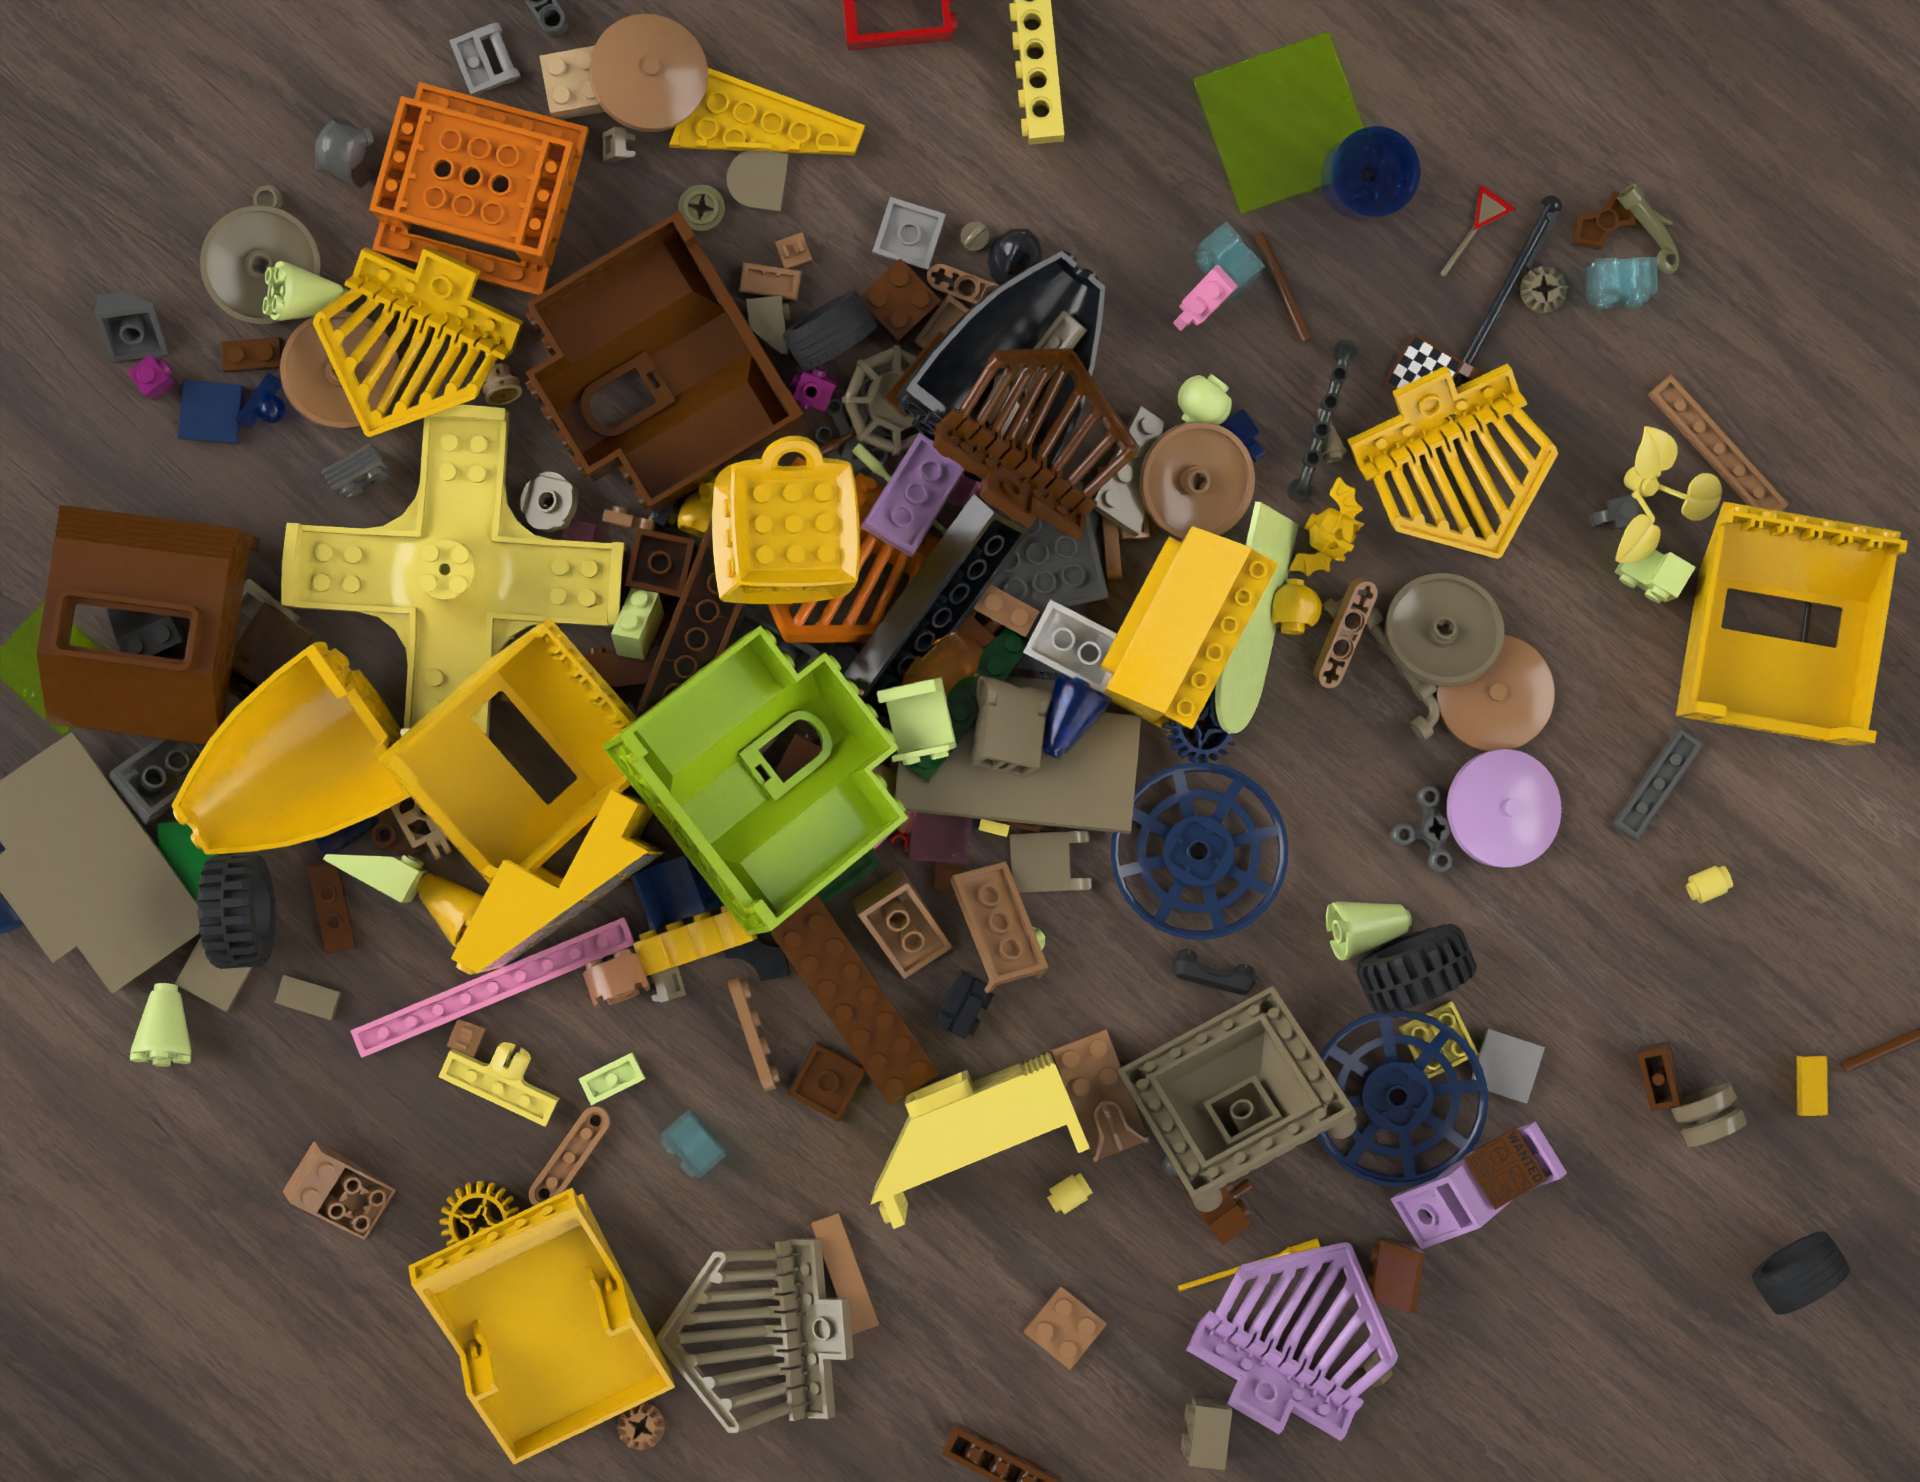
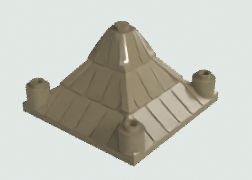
[1117,986,1357,1212]

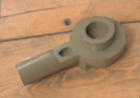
[253,185,283,209]

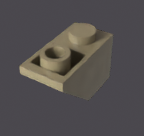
[746,295,791,359]

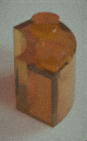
[901,631,983,697]

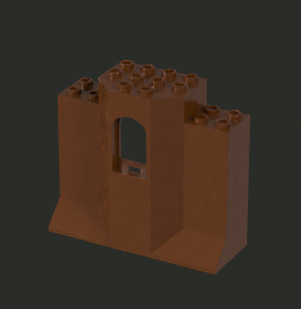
[525,210,808,513]

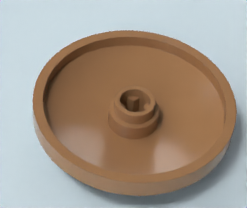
[589,14,708,132]
[280,311,399,430]
[1139,422,1255,538]
[1435,635,1555,752]

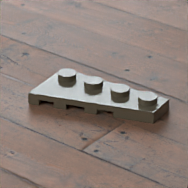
[1092,406,1164,537]

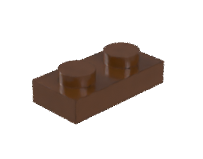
[221,337,282,373]

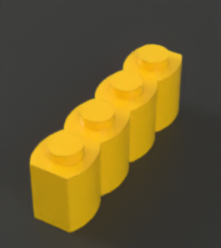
[633,906,758,976]

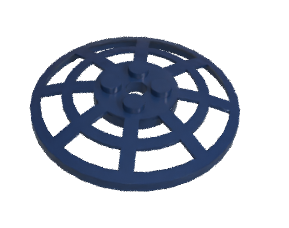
[1111,762,1288,940]
[1317,1010,1488,1187]

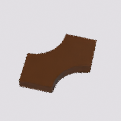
[1571,191,1637,250]

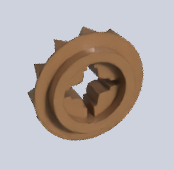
[617,1402,665,1451]

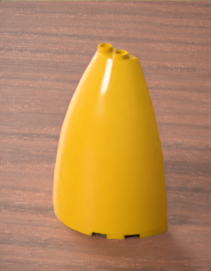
[172,641,411,855]

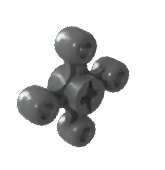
[1390,785,1453,873]

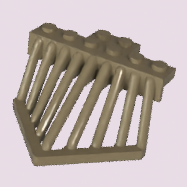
[656,1238,854,1433]

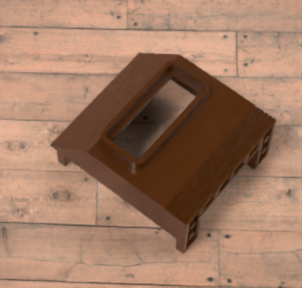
[36,505,260,745]

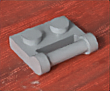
[449,23,521,96]

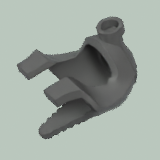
[315,117,374,188]

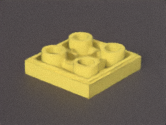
[1398,1001,1479,1079]

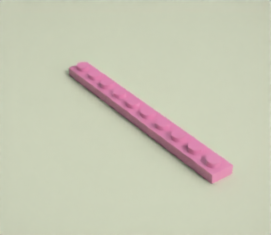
[350,917,635,1058]

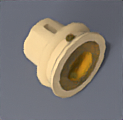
[482,363,522,406]

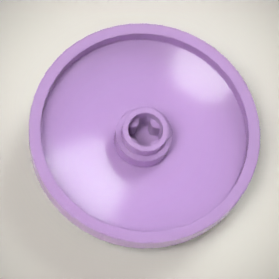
[1447,749,1562,868]

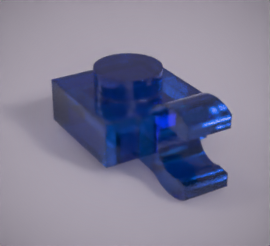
[1219,409,1265,462]

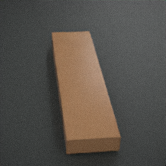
[811,1212,879,1335]

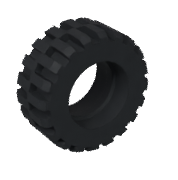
[197,853,276,969]
[1356,924,1477,1014]

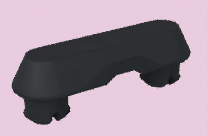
[1173,949,1256,995]

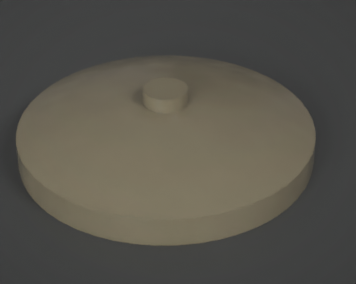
[200,205,320,324]
[1385,573,1504,687]

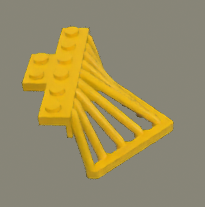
[313,246,524,437]
[1347,364,1558,559]

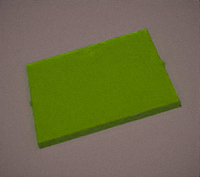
[1193,31,1377,214]

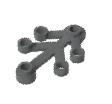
[815,378,892,478]

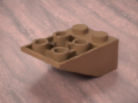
[283,1141,396,1240]

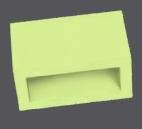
[611,588,665,660]

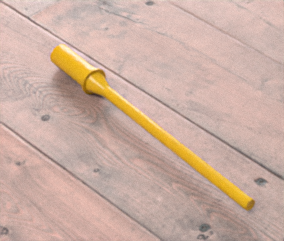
[1178,1238,1320,1292]

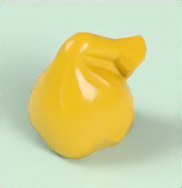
[677,478,716,538]

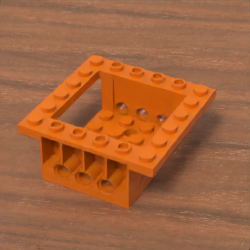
[369,82,589,296]

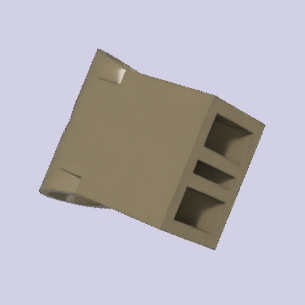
[970,676,1052,777]

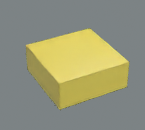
[978,819,1010,837]

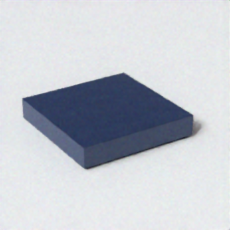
[178,380,244,445]

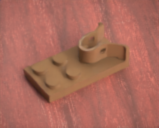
[950,861,1049,993]
[1051,1029,1150,1163]

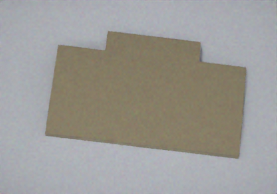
[895,676,1141,834]
[0,731,200,994]

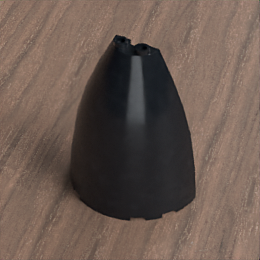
[897,251,1106,469]

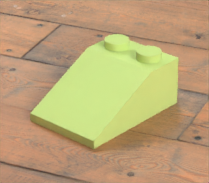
[323,854,428,903]

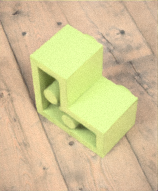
[1614,550,1696,603]

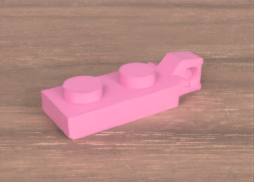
[1173,264,1238,331]

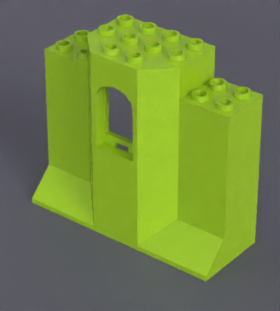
[601,626,908,936]

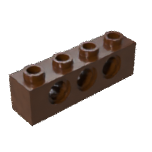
[942,1422,1062,1482]

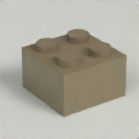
[1181,1396,1232,1470]

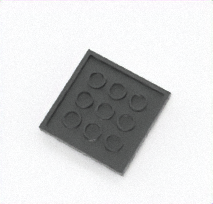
[991,482,1109,625]

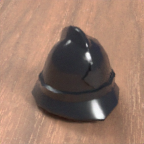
[987,229,1042,285]

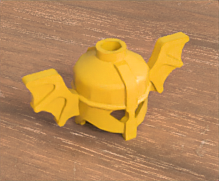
[1289,477,1364,576]

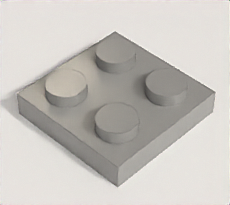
[872,197,946,272]

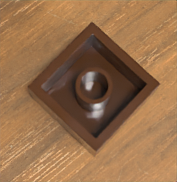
[861,258,941,346]
[625,527,697,600]

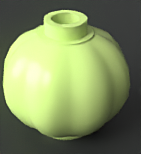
[1178,374,1232,425]

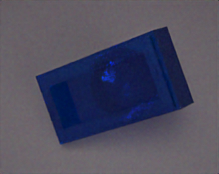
[235,372,286,430]

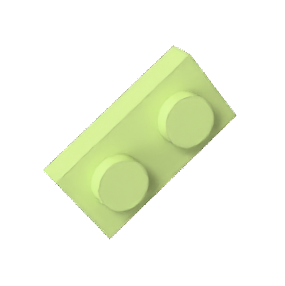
[579,1052,646,1105]

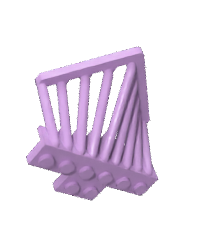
[1186,1242,1398,1441]

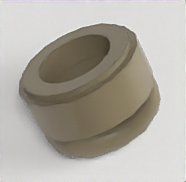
[960,222,990,252]

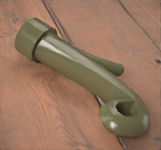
[1617,184,1680,274]

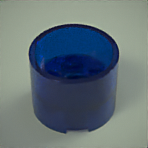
[1321,126,1421,221]

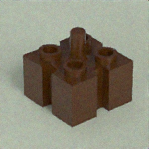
[1183,1179,1254,1245]

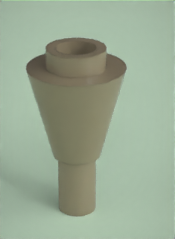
[1317,409,1347,463]

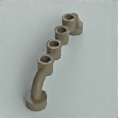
[1322,598,1440,741]

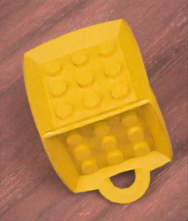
[712,436,860,604]

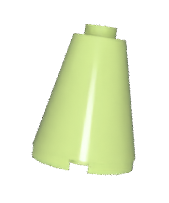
[1326,901,1412,960]

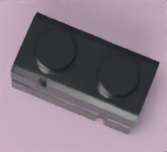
[933,970,994,1039]

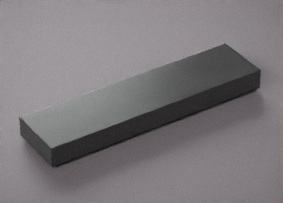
[1611,727,1704,840]

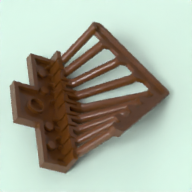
[933,348,1139,541]

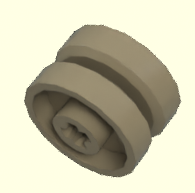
[1670,1082,1748,1147]

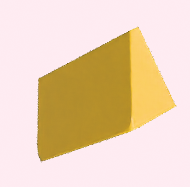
[1797,1056,1828,1116]

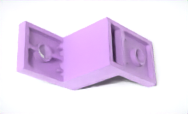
[1390,1121,1567,1250]

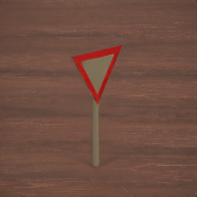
[1441,184,1516,276]

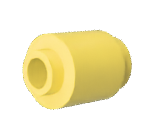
[1686,866,1733,904]
[1047,1173,1093,1215]

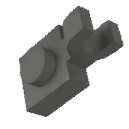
[1588,494,1643,530]

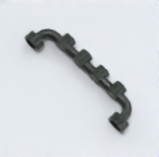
[1288,339,1357,502]

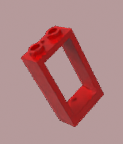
[843,0,957,51]

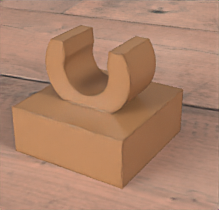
[775,232,813,269]
[447,1018,486,1057]

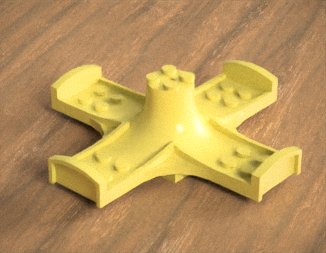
[281,405,628,739]

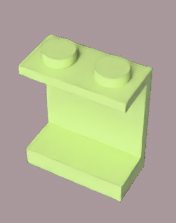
[877,677,957,765]

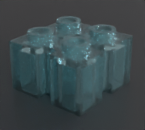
[1195,221,1265,299]
[1586,257,1658,309]

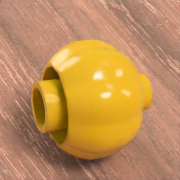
[1271,579,1322,635]

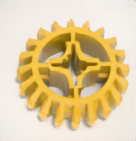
[439,1181,519,1247]

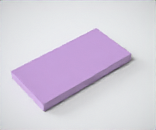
[861,433,965,558]

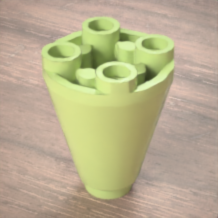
[263,261,348,321]
[130,983,192,1067]

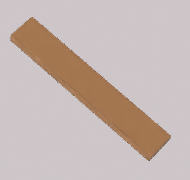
[1647,374,1789,511]

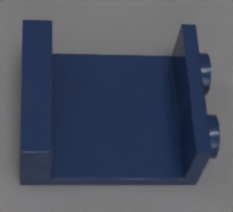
[630,855,722,931]

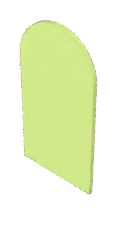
[1215,501,1299,734]

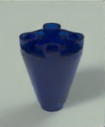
[1042,673,1112,759]

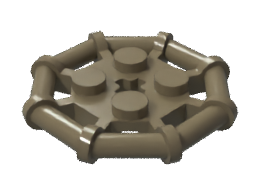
[842,345,923,457]

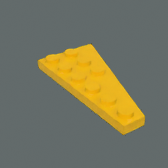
[669,68,865,155]

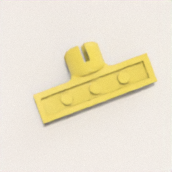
[438,1042,559,1127]

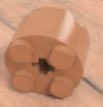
[583,949,650,1008]

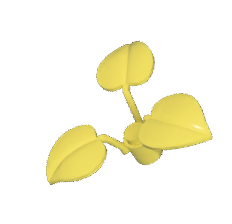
[1615,426,1722,563]

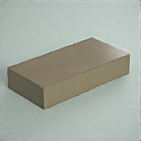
[274,974,342,1020]

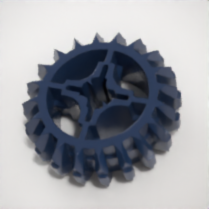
[1162,687,1240,763]

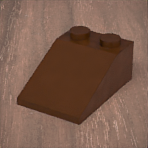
[1366,1237,1425,1314]

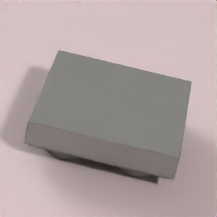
[1471,1029,1545,1104]

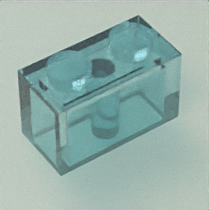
[660,1109,728,1179]

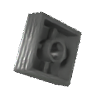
[321,444,392,500]

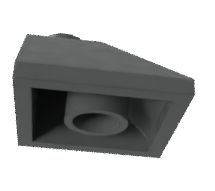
[94,290,169,362]

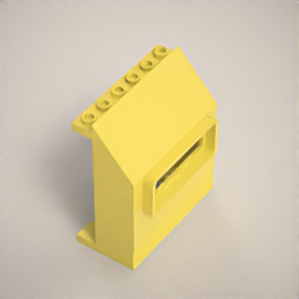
[870,1052,1090,1229]

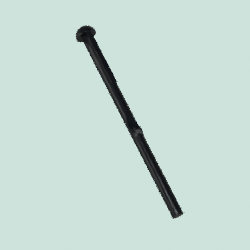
[1454,195,1562,388]

